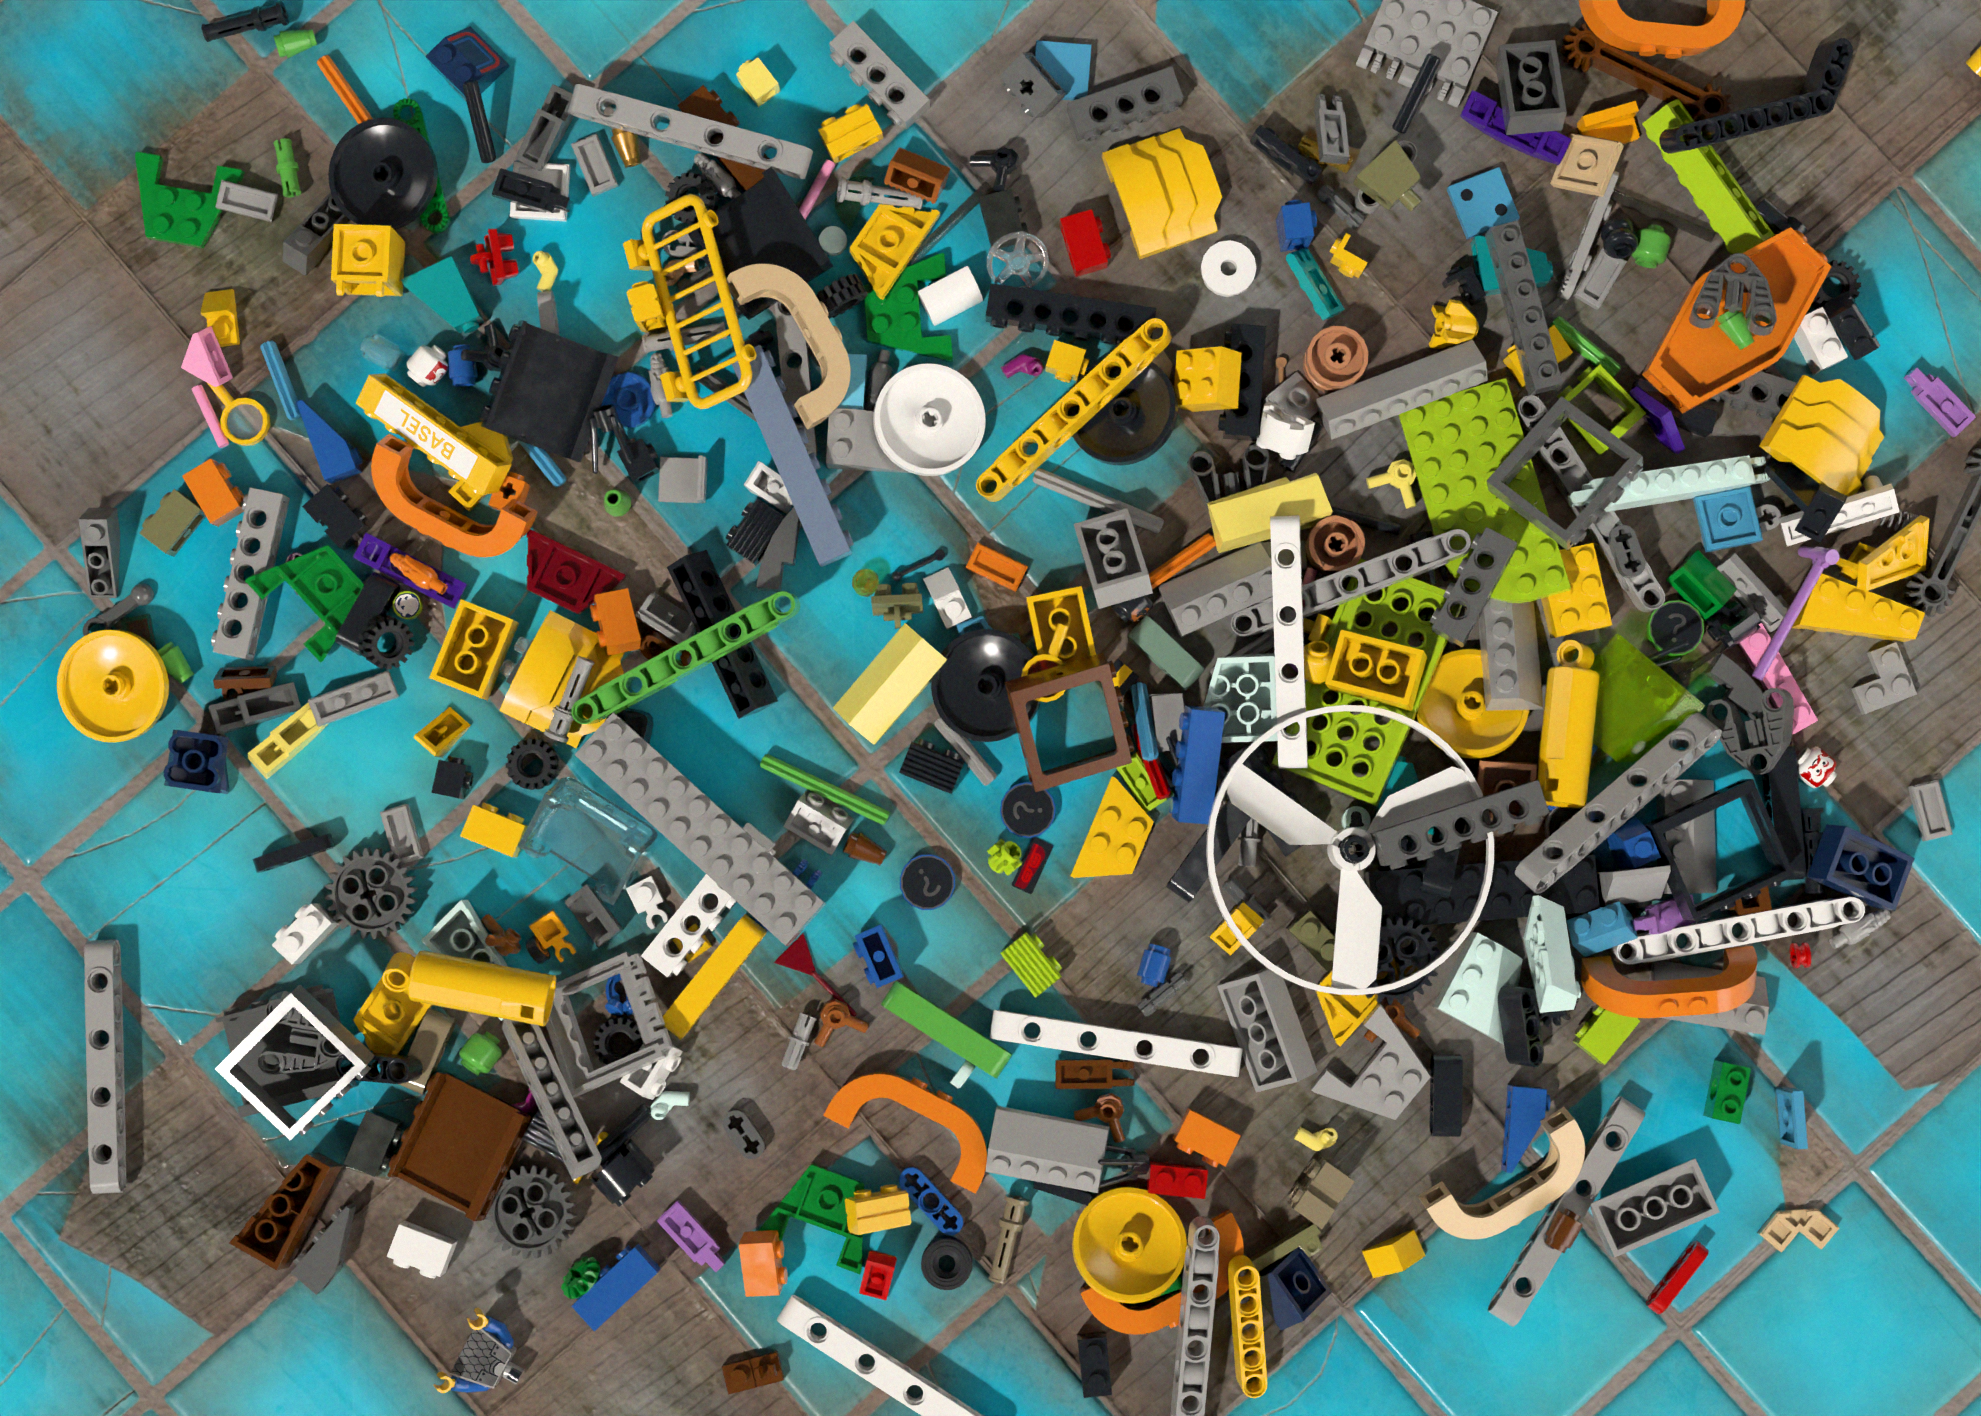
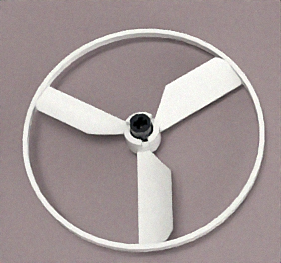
[1206,705,1494,995]

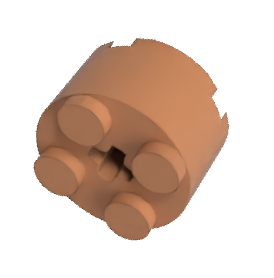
[1305,515,1365,575]

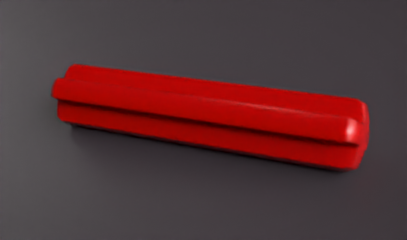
[1131,724,1171,800]

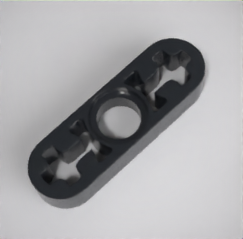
[253,833,335,873]

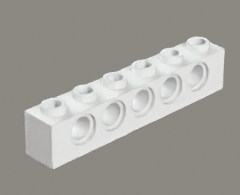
[641,823,776,977]

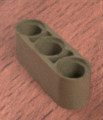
[399,1008,457,1095]

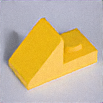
[200,289,240,347]
[1210,902,1265,956]

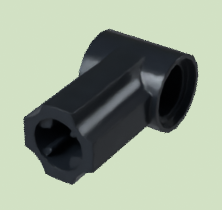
[1756,198,1807,237]

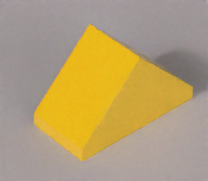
[461,421,513,463]
[413,707,471,758]
[1362,1229,1425,1278]

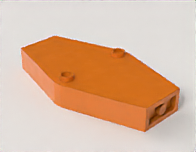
[1642,227,1832,414]

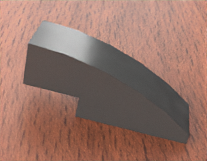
[515,84,574,171]
[756,507,800,592]
[1703,653,1765,728]
[208,682,301,736]

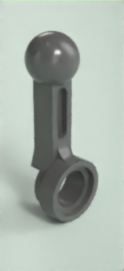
[83,583,154,636]

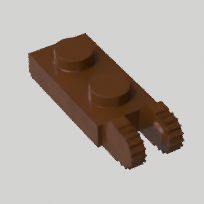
[1055,1059,1135,1089]

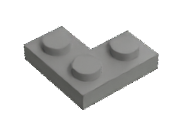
[1852,642,1917,715]

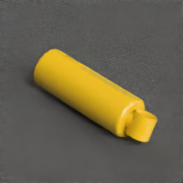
[1536,640,1600,808]
[382,950,556,1026]

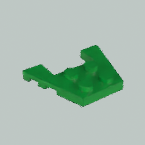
[135,152,245,248]
[864,253,953,362]
[245,545,364,663]
[758,1163,865,1274]

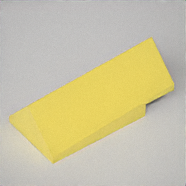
[1207,473,1332,553]
[833,623,947,745]

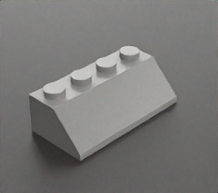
[1158,542,1273,638]
[1478,598,1543,710]
[1656,780,1717,894]
[1649,960,1769,1035]
[1217,965,1318,1093]
[985,1106,1109,1193]
[1590,1158,1720,1257]

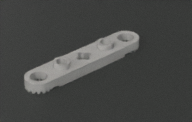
[1557,170,1619,300]

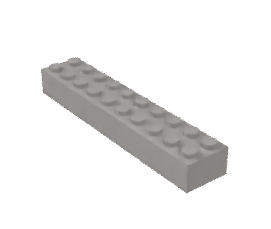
[575,712,826,946]

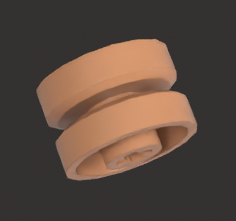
[1303,326,1368,393]

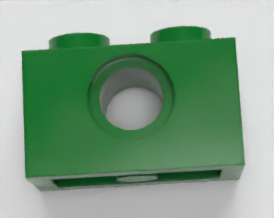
[1703,1060,1751,1124]

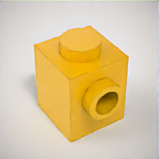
[1045,340,1089,383]

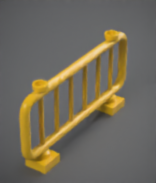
[623,194,757,409]

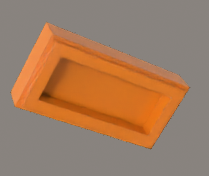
[966,542,1028,592]

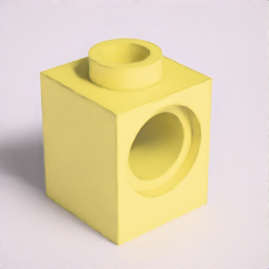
[736,57,780,108]

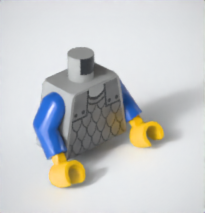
[433,1308,525,1393]

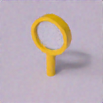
[207,383,270,446]

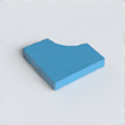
[1035,40,1092,101]

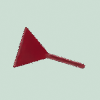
[774,933,857,1016]

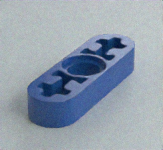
[899,1166,963,1235]

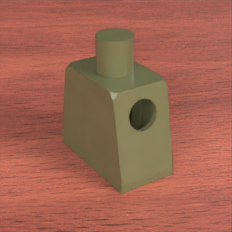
[1353,140,1423,212]

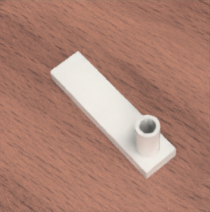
[1779,476,1899,546]

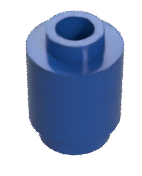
[448,345,478,387]
[1137,943,1171,987]

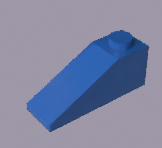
[296,400,363,484]
[1501,1084,1551,1173]

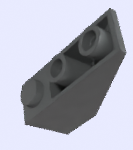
[283,192,348,276]
[78,508,120,598]
[291,1203,356,1295]

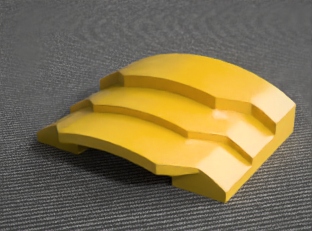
[1102,128,1222,260]
[1759,375,1884,497]
[499,610,625,749]

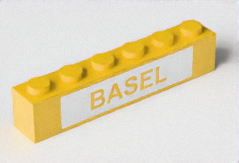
[356,373,512,496]

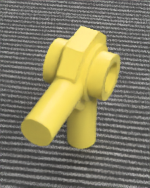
[1366,459,1417,509]

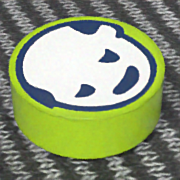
[393,591,423,620]

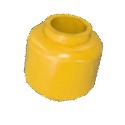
[1303,641,1335,684]

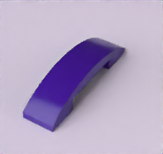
[1460,90,1571,165]
[353,533,468,609]

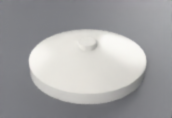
[873,364,986,476]

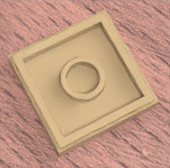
[1550,133,1624,197]

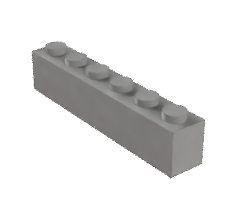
[1316,340,1488,440]

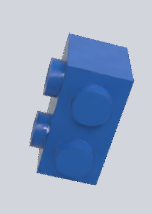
[1276,200,1317,252]
[853,924,904,988]

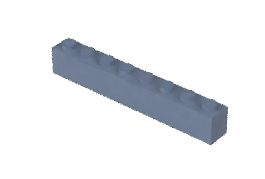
[729,345,854,567]

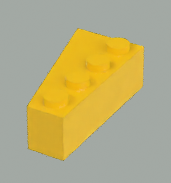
[1792,574,1925,642]

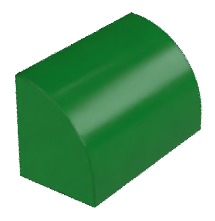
[1666,550,1737,620]

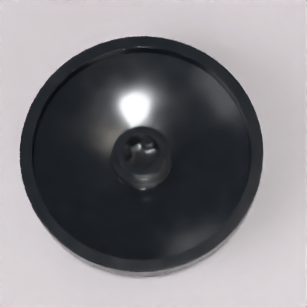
[328,118,438,230]
[1068,360,1178,466]
[931,629,1041,742]

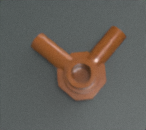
[481,914,521,956]
[814,999,869,1047]
[1363,999,1421,1043]
[1074,1093,1125,1143]

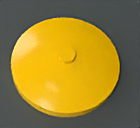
[57,630,169,742]
[1416,649,1529,759]
[1072,1187,1187,1303]

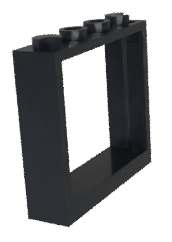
[1644,779,1793,922]

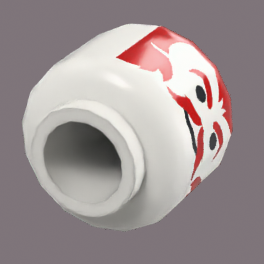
[407,345,449,387]
[1796,747,1837,788]

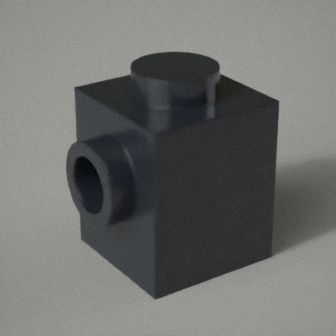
[617,438,660,485]
[431,756,474,799]

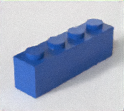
[1169,705,1225,824]

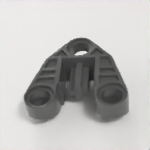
[1689,253,1777,336]
[1187,444,1269,510]
[1706,688,1794,775]
[258,991,342,1075]

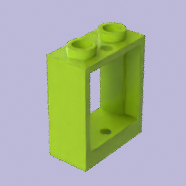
[1557,365,1646,455]

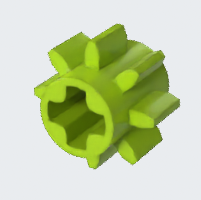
[987,839,1022,876]

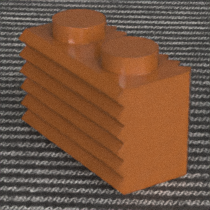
[884,147,951,204]

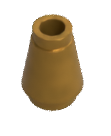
[611,128,641,168]

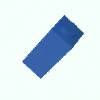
[1601,815,1661,869]

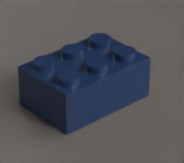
[1807,824,1915,911]

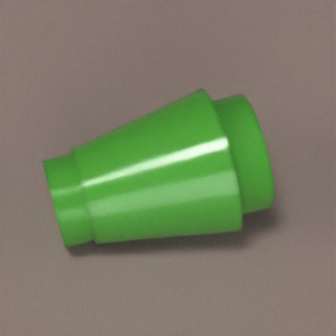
[273,29,317,58]
[1716,310,1755,350]
[603,489,631,517]
[157,642,194,684]

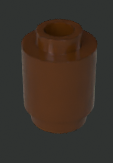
[1544,1208,1583,1253]

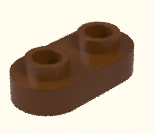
[640,631,692,666]

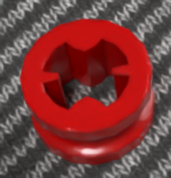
[1790,942,1811,968]

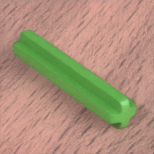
[1549,316,1621,377]

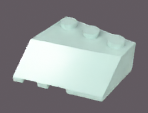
[1203,653,1278,743]
[1523,895,1581,1013]
[1433,932,1523,1045]

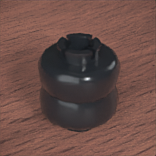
[1601,218,1638,259]

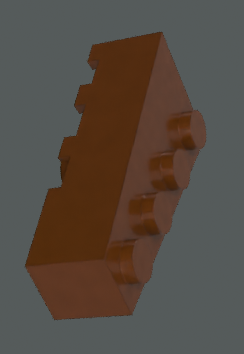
[229,1152,343,1270]

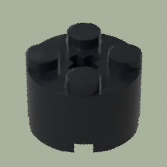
[589,1139,655,1207]

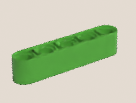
[881,980,1012,1079]

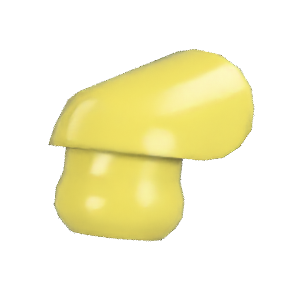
[533,251,558,292]
[1294,1126,1338,1151]

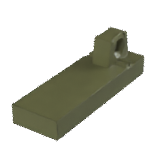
[1243,1221,1323,1274]

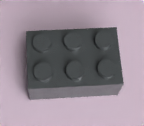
[1495,40,1567,135]

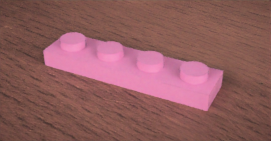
[1739,623,1818,734]

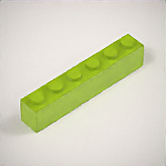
[1642,99,1774,255]

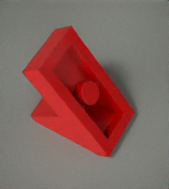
[859,1250,897,1300]

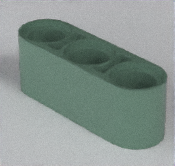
[1126,615,1205,691]

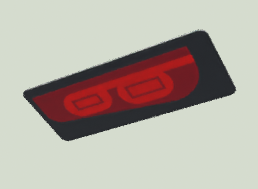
[1012,837,1053,894]

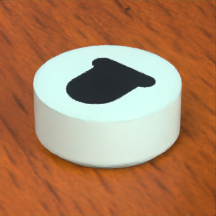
[1341,806,1371,831]

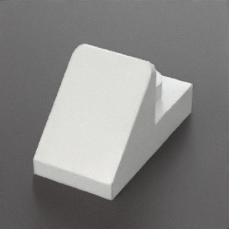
[744,461,793,514]
[923,568,972,630]

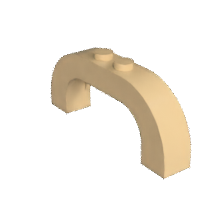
[727,264,851,430]
[1418,1107,1585,1239]

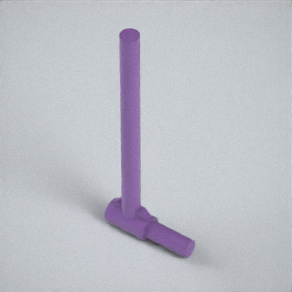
[1752,546,1839,681]

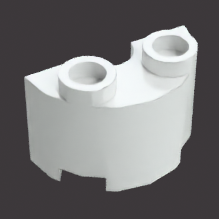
[1256,401,1315,460]

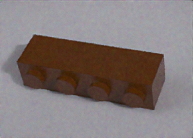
[677,85,770,192]

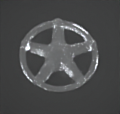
[987,231,1049,289]

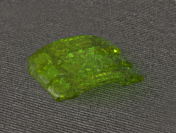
[1590,632,1705,763]

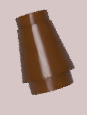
[843,831,887,866]

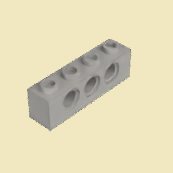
[829,21,930,130]

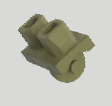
[871,583,923,629]

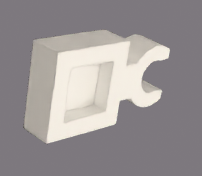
[626,876,669,929]

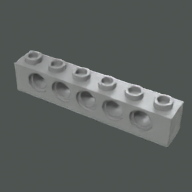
[211,488,290,661]
[502,1019,602,1180]

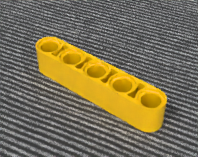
[663,914,767,1040]
[1228,1255,1267,1398]

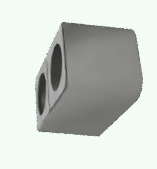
[1149,693,1185,753]

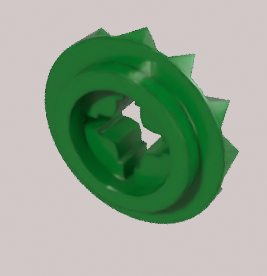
[561,1256,600,1299]

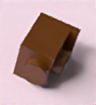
[1727,886,1772,915]

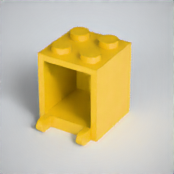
[331,224,405,297]

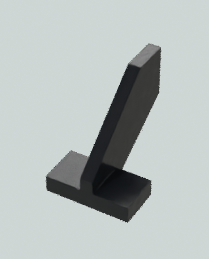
[1764,456,1848,543]

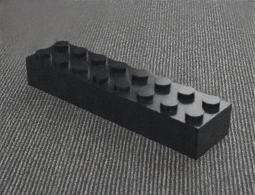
[1364,855,1600,925]

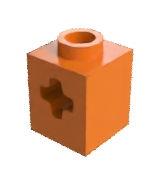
[488,471,530,511]

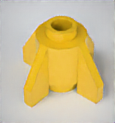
[1429,299,1479,349]

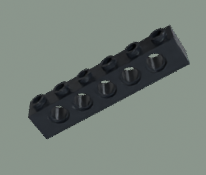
[986,283,1156,345]
[667,550,778,719]

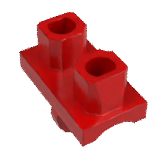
[470,229,519,286]

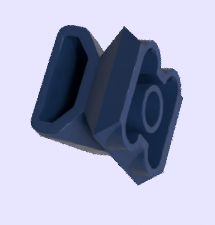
[164,730,229,794]

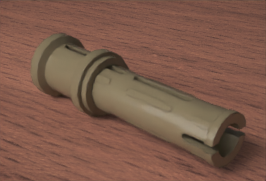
[989,1194,1030,1284]

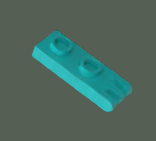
[1286,248,1345,321]

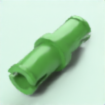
[273,138,301,198]

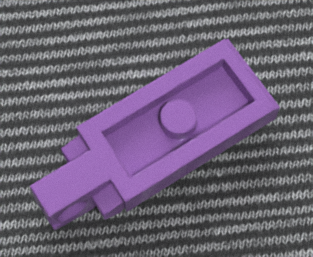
[1904,367,1976,438]
[1632,894,1696,934]
[656,1200,726,1272]

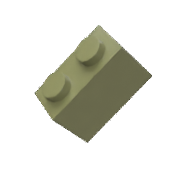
[140,489,206,557]
[1286,910,1335,972]

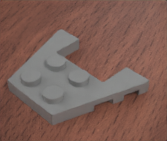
[1311,1003,1431,1120]

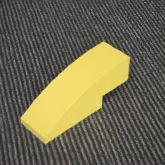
[248,703,328,779]

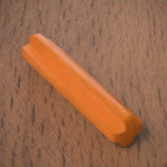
[317,55,373,124]
[1149,533,1216,590]

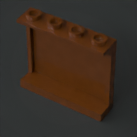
[387,1072,534,1222]

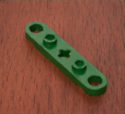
[393,98,450,233]

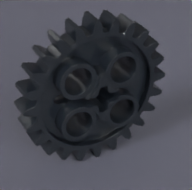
[1365,913,1441,1005]

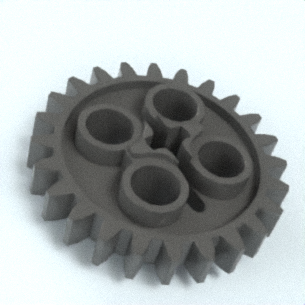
[325,847,418,939]
[485,1165,578,1259]

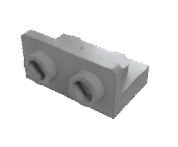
[783,791,854,855]

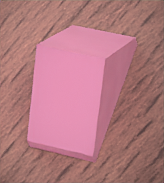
[181,326,233,387]

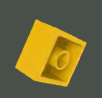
[1174,346,1242,412]

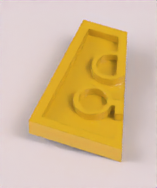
[1857,515,1929,591]

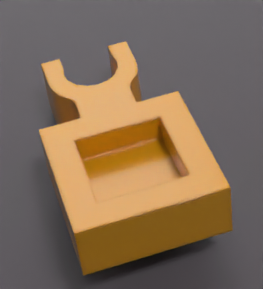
[529,909,576,963]

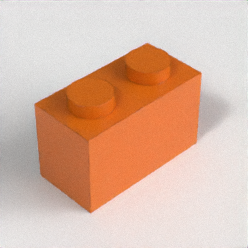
[182,459,245,527]
[590,588,641,656]
[1173,1108,1241,1168]
[738,1230,788,1297]

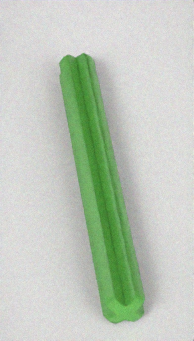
[760,754,890,825]

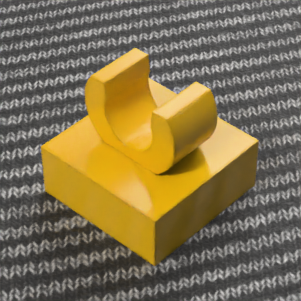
[1303,614,1332,642]

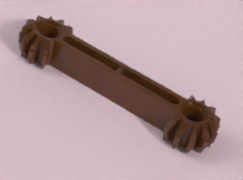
[1560,23,1734,121]

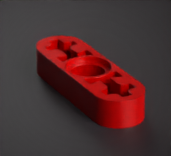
[1646,1240,1709,1315]

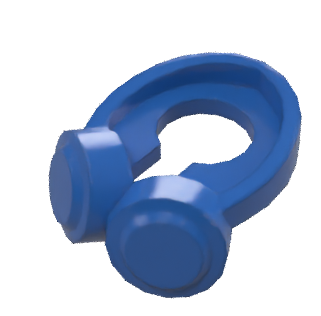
[605,974,634,1016]

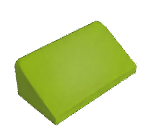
[1117,751,1174,813]

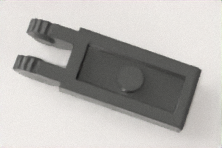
[1314,94,1350,164]

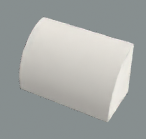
[918,266,983,326]

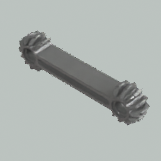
[1904,448,1981,618]

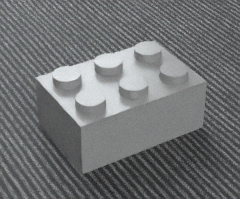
[1074,508,1153,609]

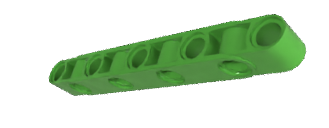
[571,591,800,724]

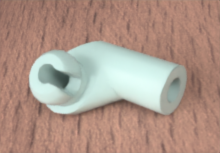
[650,1091,690,1120]

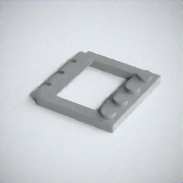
[546,952,673,1098]

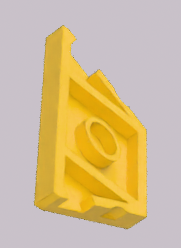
[850,204,940,300]
[1070,776,1154,878]
[1315,958,1412,1046]
[353,977,432,1069]

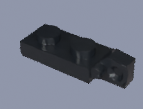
[1250,125,1323,185]
[492,168,573,213]

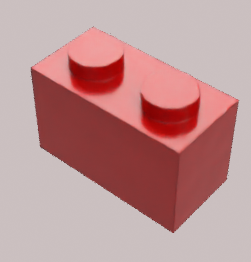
[1059,209,1111,277]
[1146,1161,1208,1199]

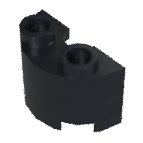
[1705,599,1761,649]

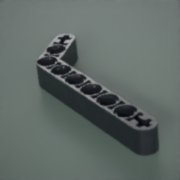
[1659,38,1853,154]

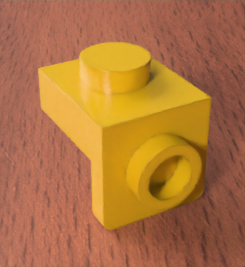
[1329,233,1368,278]
[1836,543,1876,582]

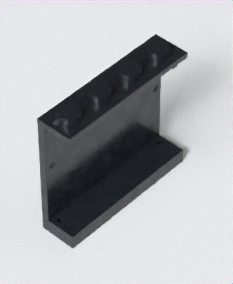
[686,167,833,320]
[479,320,619,463]

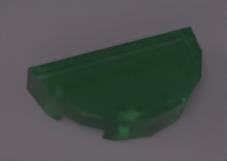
[835,175,874,229]

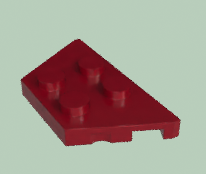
[527,529,626,615]

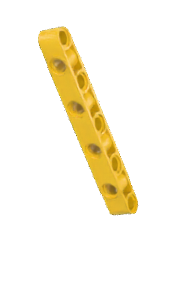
[976,318,1172,502]

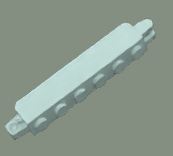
[1568,455,1770,512]

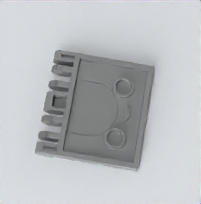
[1356,0,1498,108]

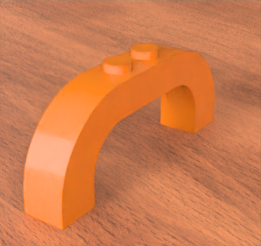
[1579,0,1745,59]
[371,434,538,557]
[1581,946,1757,1018]
[823,1072,987,1194]
[1079,1209,1244,1335]

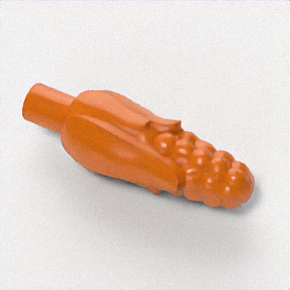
[390,553,448,594]

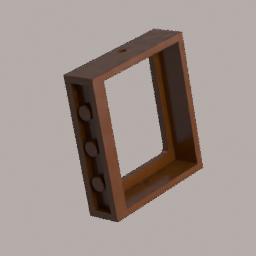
[1004,653,1134,792]

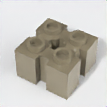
[1288,1156,1355,1229]

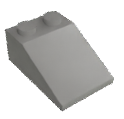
[826,408,910,473]
[1597,865,1671,908]

